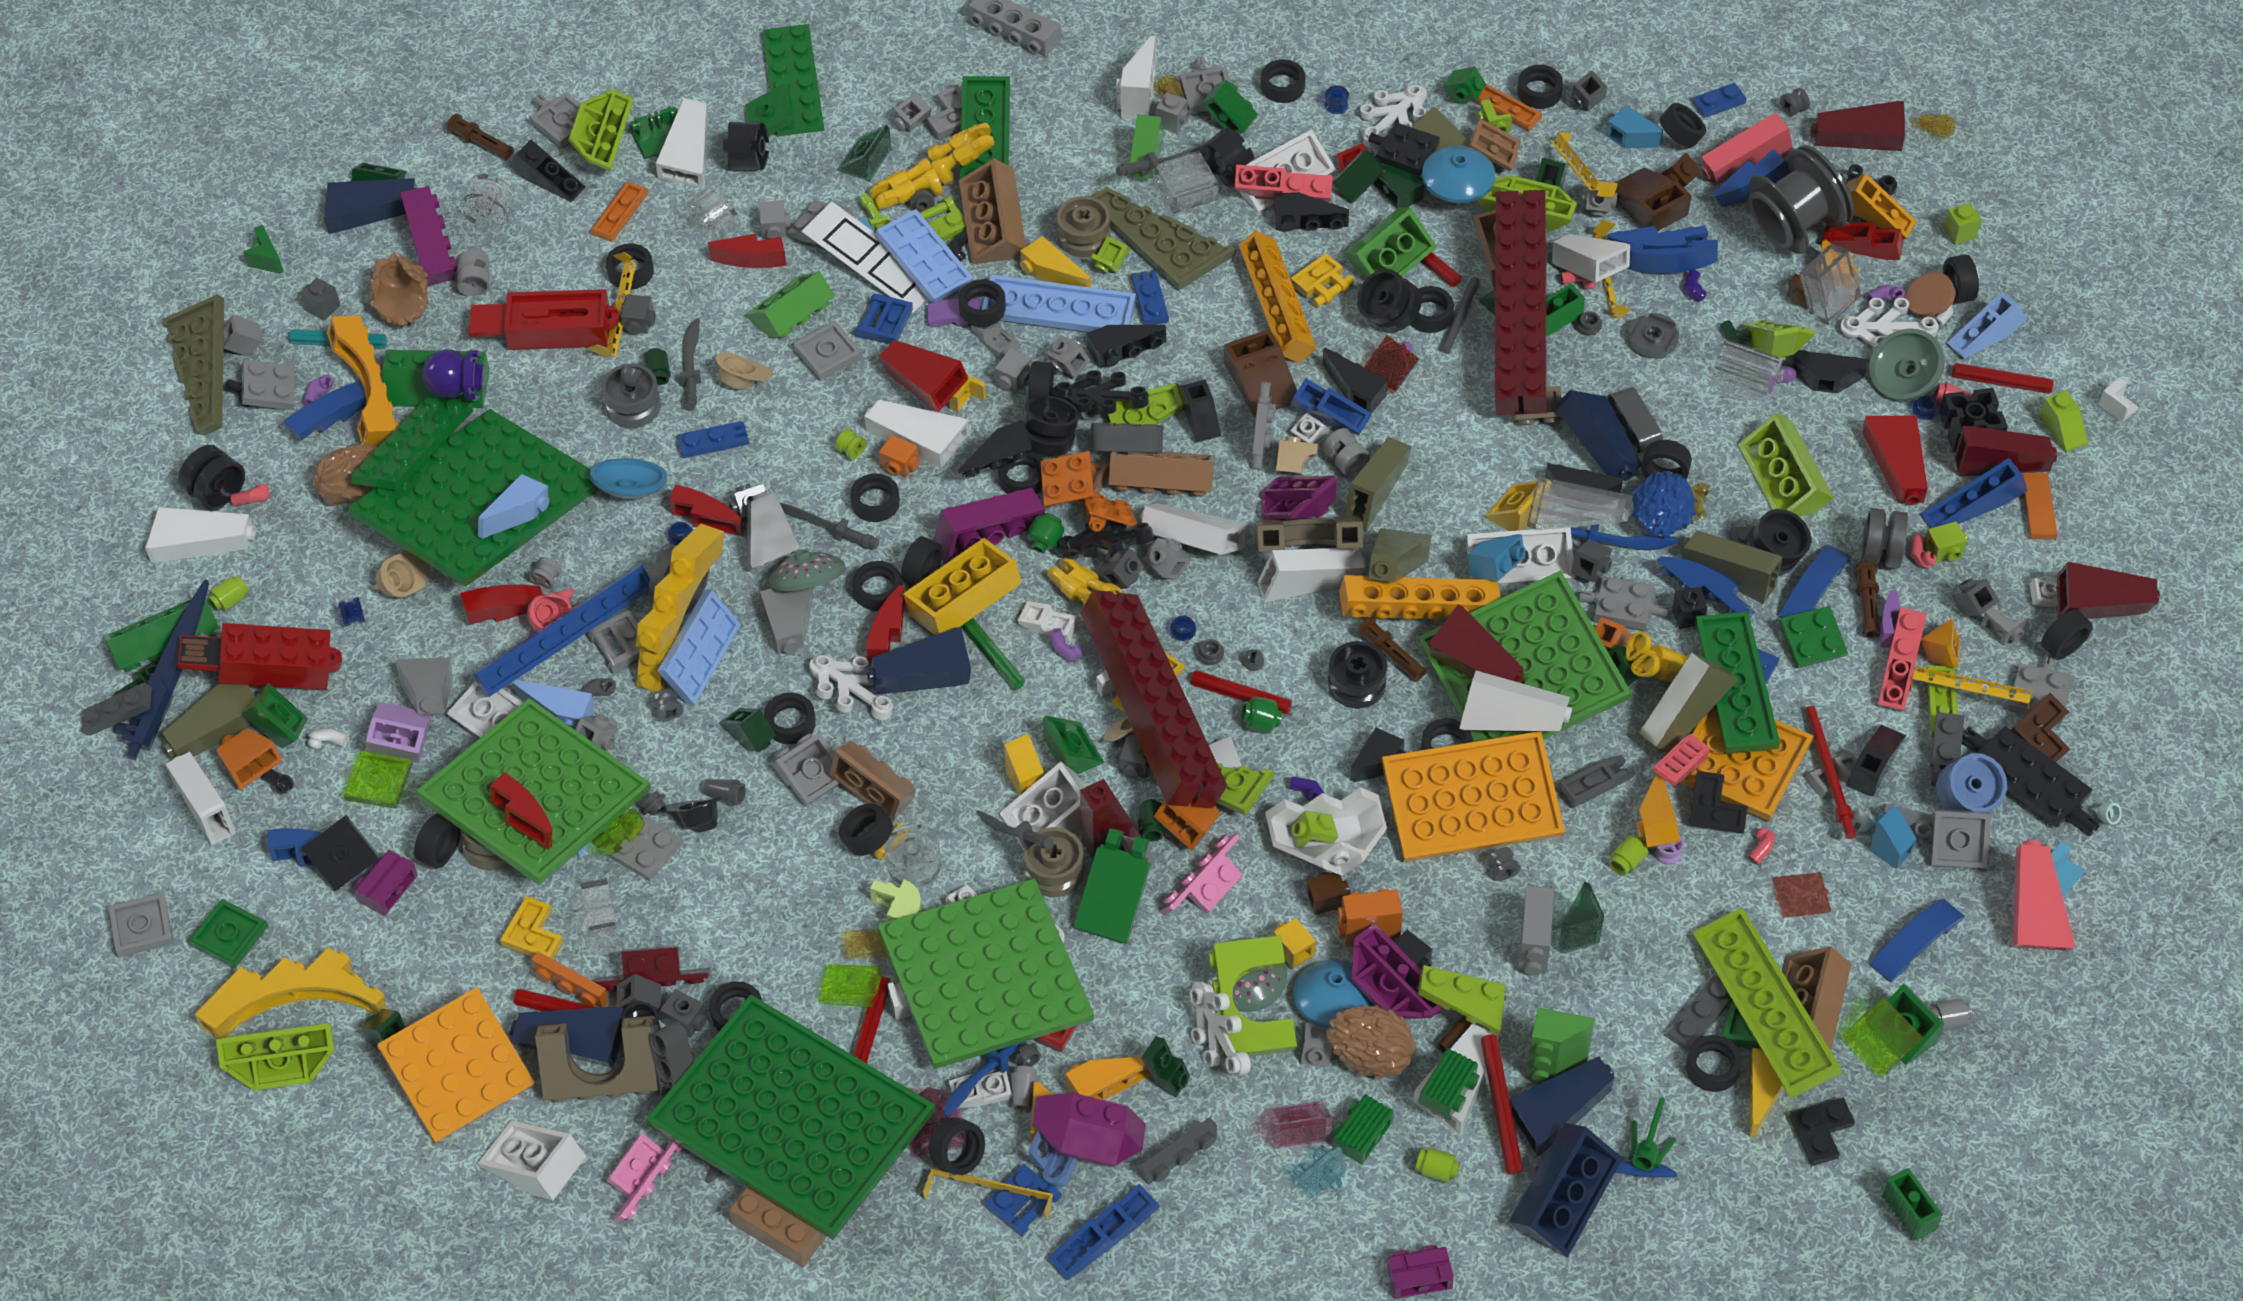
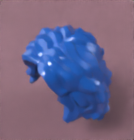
[1630,471,1697,538]

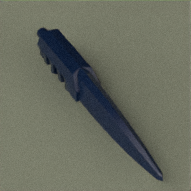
[116,579,209,760]

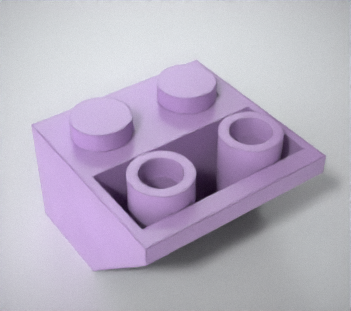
[365,702,432,764]

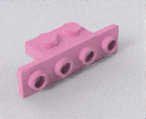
[1160,833,1243,915]
[606,1133,683,1224]

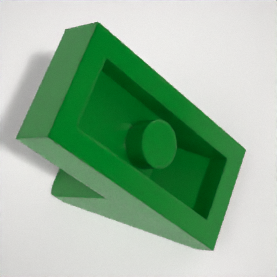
[244,225,283,274]

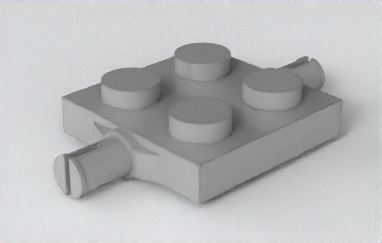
[1180,57,1230,122]
[530,92,580,148]
[1252,381,1276,469]
[1579,576,1669,631]
[2008,655,2073,723]

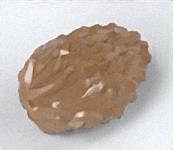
[369,253,429,326]
[313,443,377,505]
[1326,1004,1416,1080]

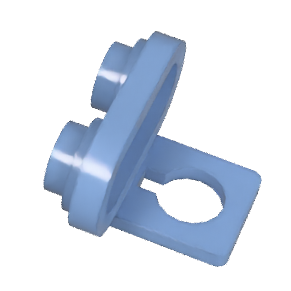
[1028,1130,1078,1187]

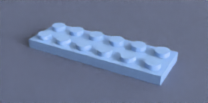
[982,274,1136,332]

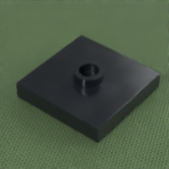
[301,814,380,892]

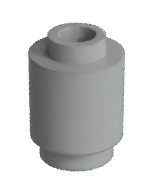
[1930,998,1972,1031]

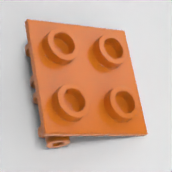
[1040,451,1096,507]
[1083,492,1137,532]

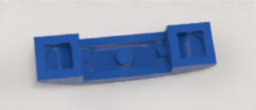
[1627,240,1718,273]
[1779,545,1852,618]
[1870,899,1965,983]

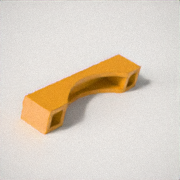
[327,315,399,447]

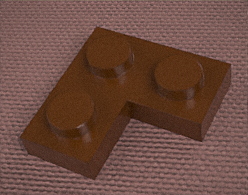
[2011,693,2070,762]

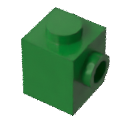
[1443,67,1487,104]

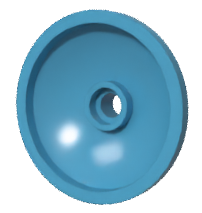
[1422,146,1495,203]
[590,458,667,500]
[1293,960,1375,1028]

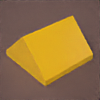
[1484,479,1549,531]

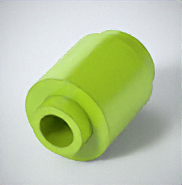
[208,575,249,612]
[1609,835,1648,876]
[1415,1147,1460,1183]

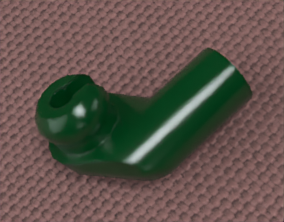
[1720,320,1751,345]

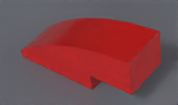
[1822,222,1904,260]
[707,234,787,268]
[669,484,744,536]
[460,584,543,625]
[866,586,905,663]
[490,772,553,850]

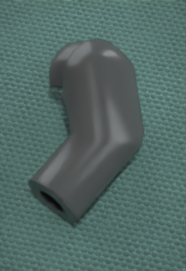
[580,678,616,697]

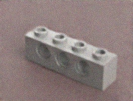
[968,0,1061,57]

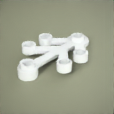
[1360,85,1427,148]
[1841,298,1939,349]
[809,655,893,720]
[1190,981,1251,1076]

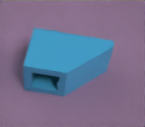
[1606,106,1663,148]
[1468,534,1525,581]
[1870,805,1917,869]

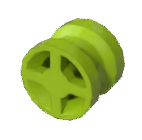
[835,428,867,460]

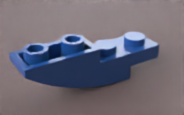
[1607,226,1708,249]
[1657,556,1755,617]

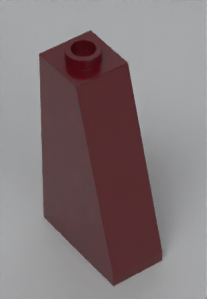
[1810,101,1905,151]
[1954,426,2057,477]
[2057,562,2160,619]
[1428,604,1526,684]
[1079,779,1141,860]

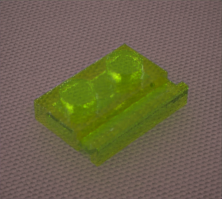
[818,964,883,1007]

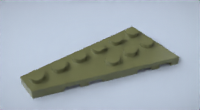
[1090,187,1236,290]
[162,294,224,436]

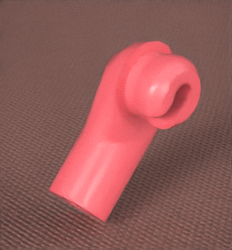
[1560,271,1596,289]
[231,484,270,506]
[1909,534,1936,568]
[1748,827,1776,865]

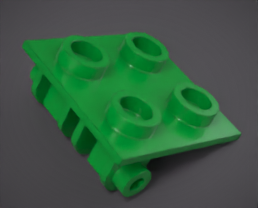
[629,106,678,159]

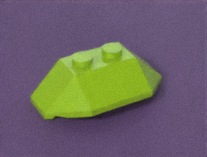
[568,89,634,171]
[1477,175,1577,233]
[1741,319,1816,362]
[216,1022,335,1091]

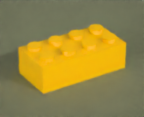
[903,538,1022,635]

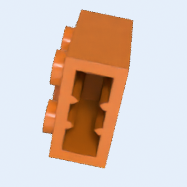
[1337,889,1403,947]

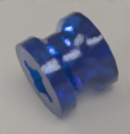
[1325,85,1349,115]
[338,597,366,627]

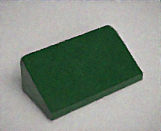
[1332,150,1386,203]
[352,162,407,181]

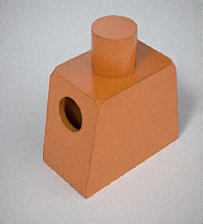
[216,729,283,790]
[1154,793,1220,851]

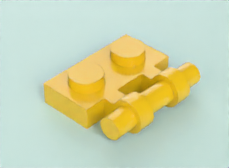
[1290,253,1355,308]

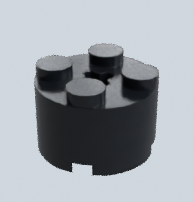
[723,122,769,170]
[1199,128,1255,187]

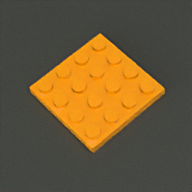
[1672,707,1814,822]
[377,987,535,1143]

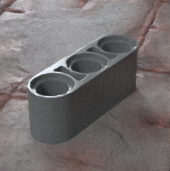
[1608,387,1663,453]
[1090,423,1164,452]
[649,1022,693,1098]

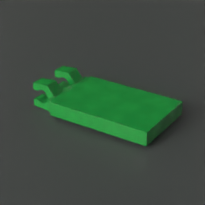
[1074,828,1151,943]

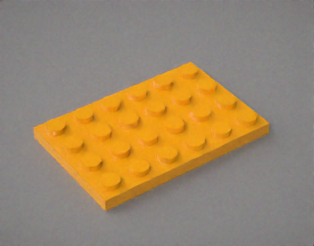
[1381,731,1565,862]

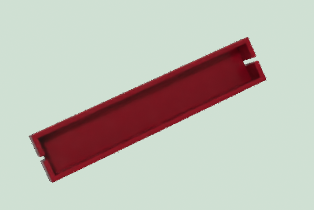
[1495,190,1547,415]
[1080,590,1228,808]

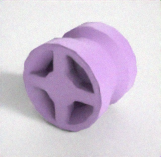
[1654,835,1684,865]

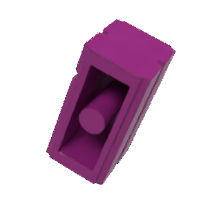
[355,850,418,916]
[1387,1245,1454,1299]

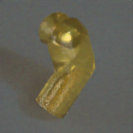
[1691,483,1709,520]

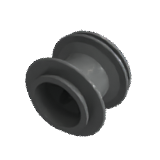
[1748,145,1854,254]

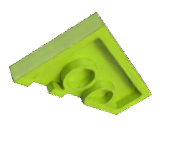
[1106,383,1183,425]
[1198,763,1275,816]
[1418,965,1506,1037]

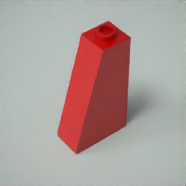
[879,340,969,413]
[1862,415,1928,505]

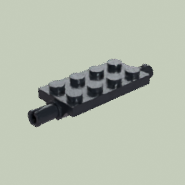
[1962,726,2101,836]

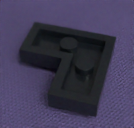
[1689,771,1748,833]
[1789,1097,1855,1166]

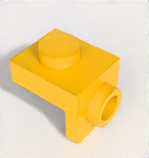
[949,375,986,413]

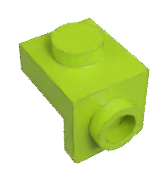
[1477,99,1512,133]
[1090,236,1130,273]
[1292,810,1338,848]

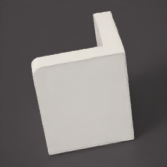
[2099,377,2138,423]

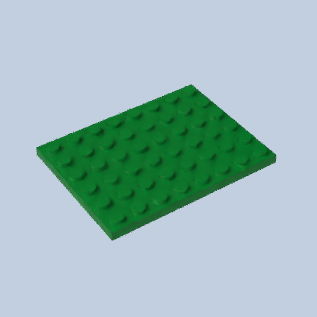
[348,409,599,587]
[646,994,936,1240]

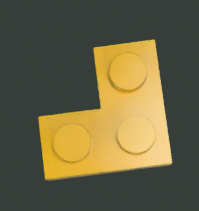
[500,896,564,959]

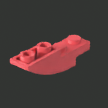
[1235,165,1333,202]
[1878,607,1927,711]

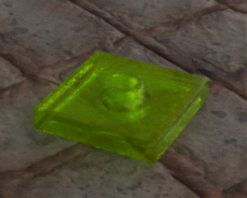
[343,751,413,809]
[1842,997,1924,1077]

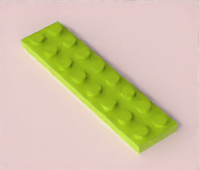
[1693,907,1843,1099]

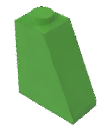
[1130,114,1165,181]

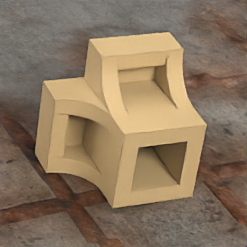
[1276,436,1319,475]

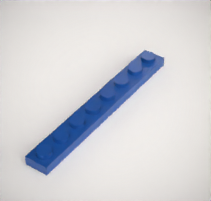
[473,565,650,697]

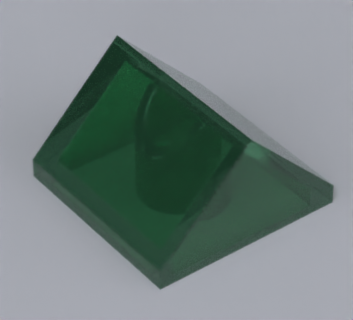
[837,125,892,182]
[1558,881,1604,954]

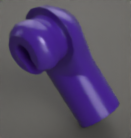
[1683,270,1707,302]
[1290,776,1324,802]

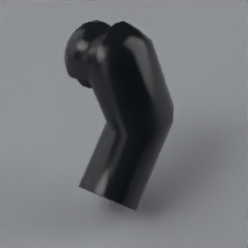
[947,231,968,262]
[225,379,251,407]

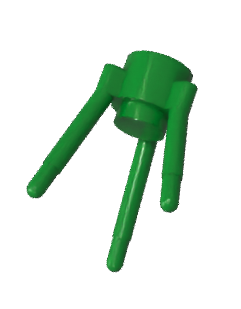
[1628,1097,1676,1171]

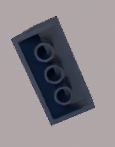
[1508,1123,1623,1258]

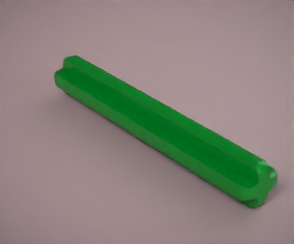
[961,618,1025,690]

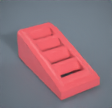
[1653,734,1710,786]

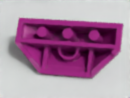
[1261,476,1337,519]
[1351,923,1444,1019]
[1032,1093,1146,1167]

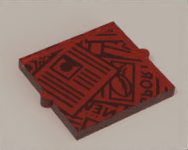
[1364,335,1420,394]
[1773,872,1831,918]

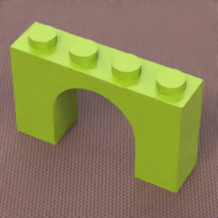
[1208,935,1297,1057]

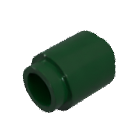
[643,348,671,386]
[1137,799,1166,842]

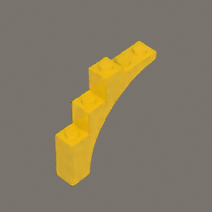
[636,524,724,693]
[194,947,387,1039]

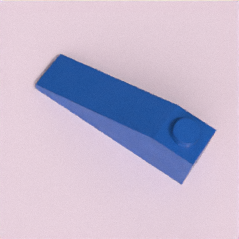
[1921,458,2028,528]

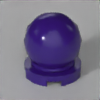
[422,349,484,401]

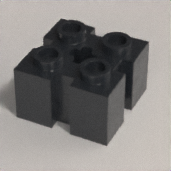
[1939,388,2008,452]

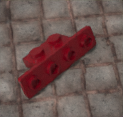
[596,945,710,991]

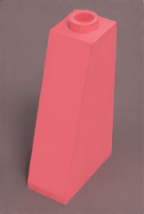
[1701,112,1793,185]
[2013,840,2075,951]

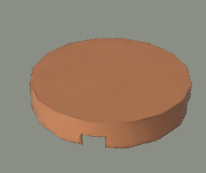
[1905,272,1956,318]

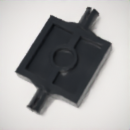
[1368,122,1440,176]

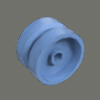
[1936,753,2007,812]

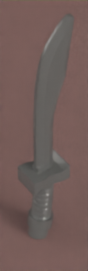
[1116,145,1203,176]
[680,318,701,410]
[780,503,879,549]
[976,810,1053,849]

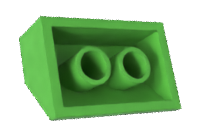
[1345,207,1437,278]
[744,271,835,339]
[1526,1007,1595,1084]

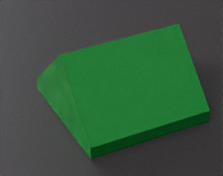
[242,683,308,748]
[1042,715,1104,774]
[1867,984,1945,1065]

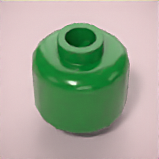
[1027,513,1065,553]
[1241,697,1282,734]

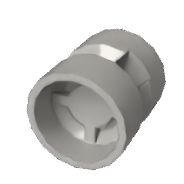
[457,250,489,296]
[1323,428,1370,477]

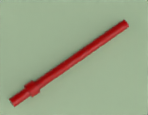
[1805,706,1856,839]

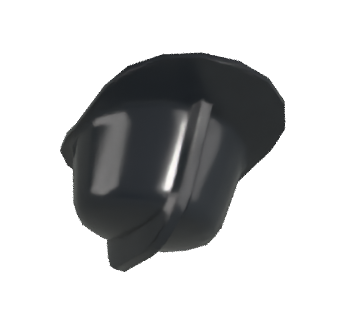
[661,797,721,832]

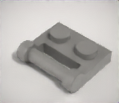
[588,610,640,673]

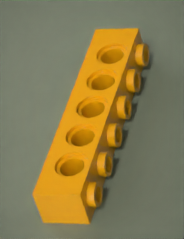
[1239,230,1317,363]
[1339,575,1501,620]

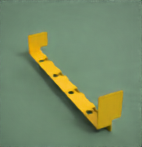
[1550,132,1618,198]
[1592,220,1631,318]
[588,252,636,357]
[1910,666,2032,713]
[923,1169,1053,1220]

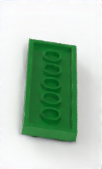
[762,24,825,137]
[960,76,1010,200]
[351,396,474,490]
[1695,612,1780,754]

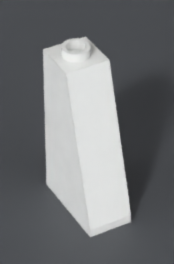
[656,98,708,188]
[864,400,969,469]
[1140,503,1250,555]
[146,507,256,563]
[1257,548,1366,603]
[1459,671,1573,731]
[165,752,236,846]
[1413,1022,1499,1135]

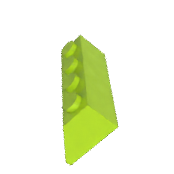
[1738,413,1834,517]

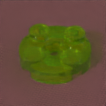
[591,808,645,856]

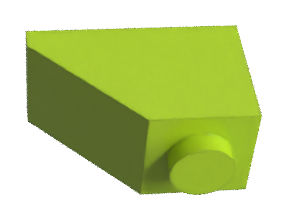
[2040,390,2088,453]

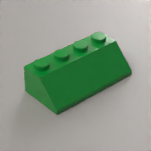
[382,350,490,408]
[103,599,219,672]

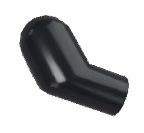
[263,769,294,794]

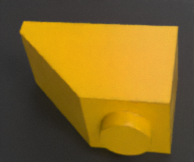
[1004,734,1044,795]

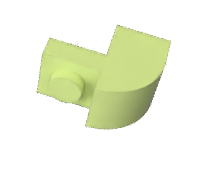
[870,879,922,922]

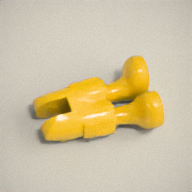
[927,123,995,185]
[869,158,943,210]
[1046,558,1123,606]
[1626,632,1688,682]

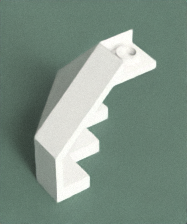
[1265,787,1387,876]

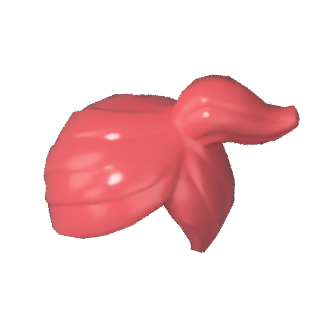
[527,588,574,632]

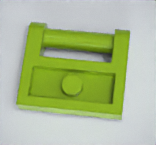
[920,196,966,242]

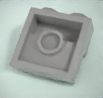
[773,732,841,807]

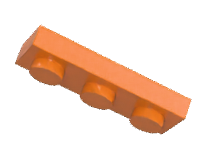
[531,952,609,1008]

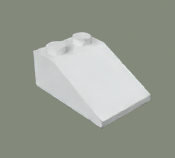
[1116,36,1156,119]
[999,762,1085,850]
[478,1120,586,1200]

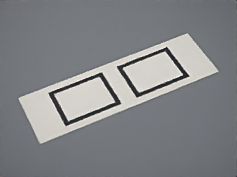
[801,201,927,313]

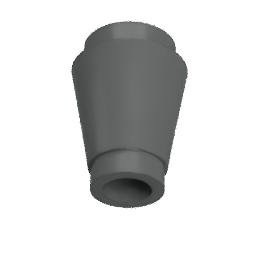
[703,779,746,806]

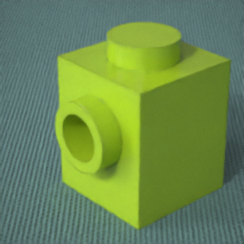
[1943,203,1981,244]
[1924,522,1968,563]

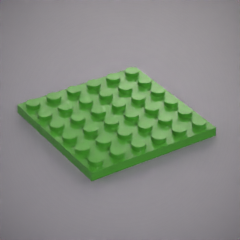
[1418,570,1632,742]
[416,698,651,885]
[878,878,1094,1069]

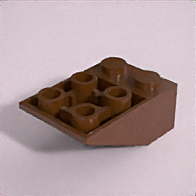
[1615,168,1692,231]
[1224,329,1297,417]

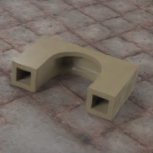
[1255,516,1363,552]
[535,1016,659,1102]

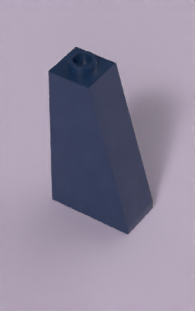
[324,178,417,234]
[1555,390,1641,481]
[867,627,971,694]
[510,1007,625,1068]
[1510,1056,1615,1156]

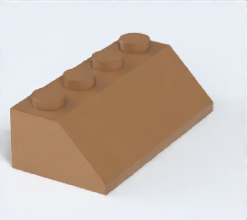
[959,158,1026,264]
[1109,451,1216,496]
[1783,946,1852,1051]

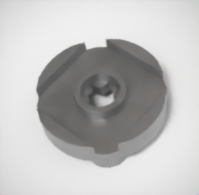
[1628,313,1679,359]

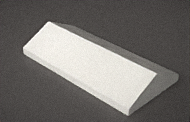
[1240,129,1336,213]
[1467,527,1575,584]
[447,681,522,738]

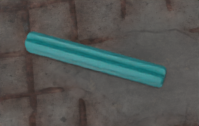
[289,329,387,349]

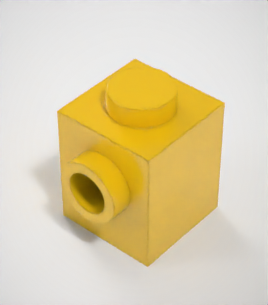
[1273,918,1316,969]

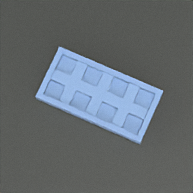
[876,209,974,303]
[657,590,741,705]

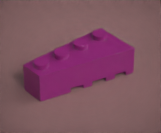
[400,186,457,286]
[933,488,1046,564]

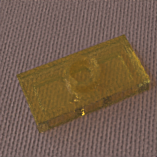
[845,929,888,959]

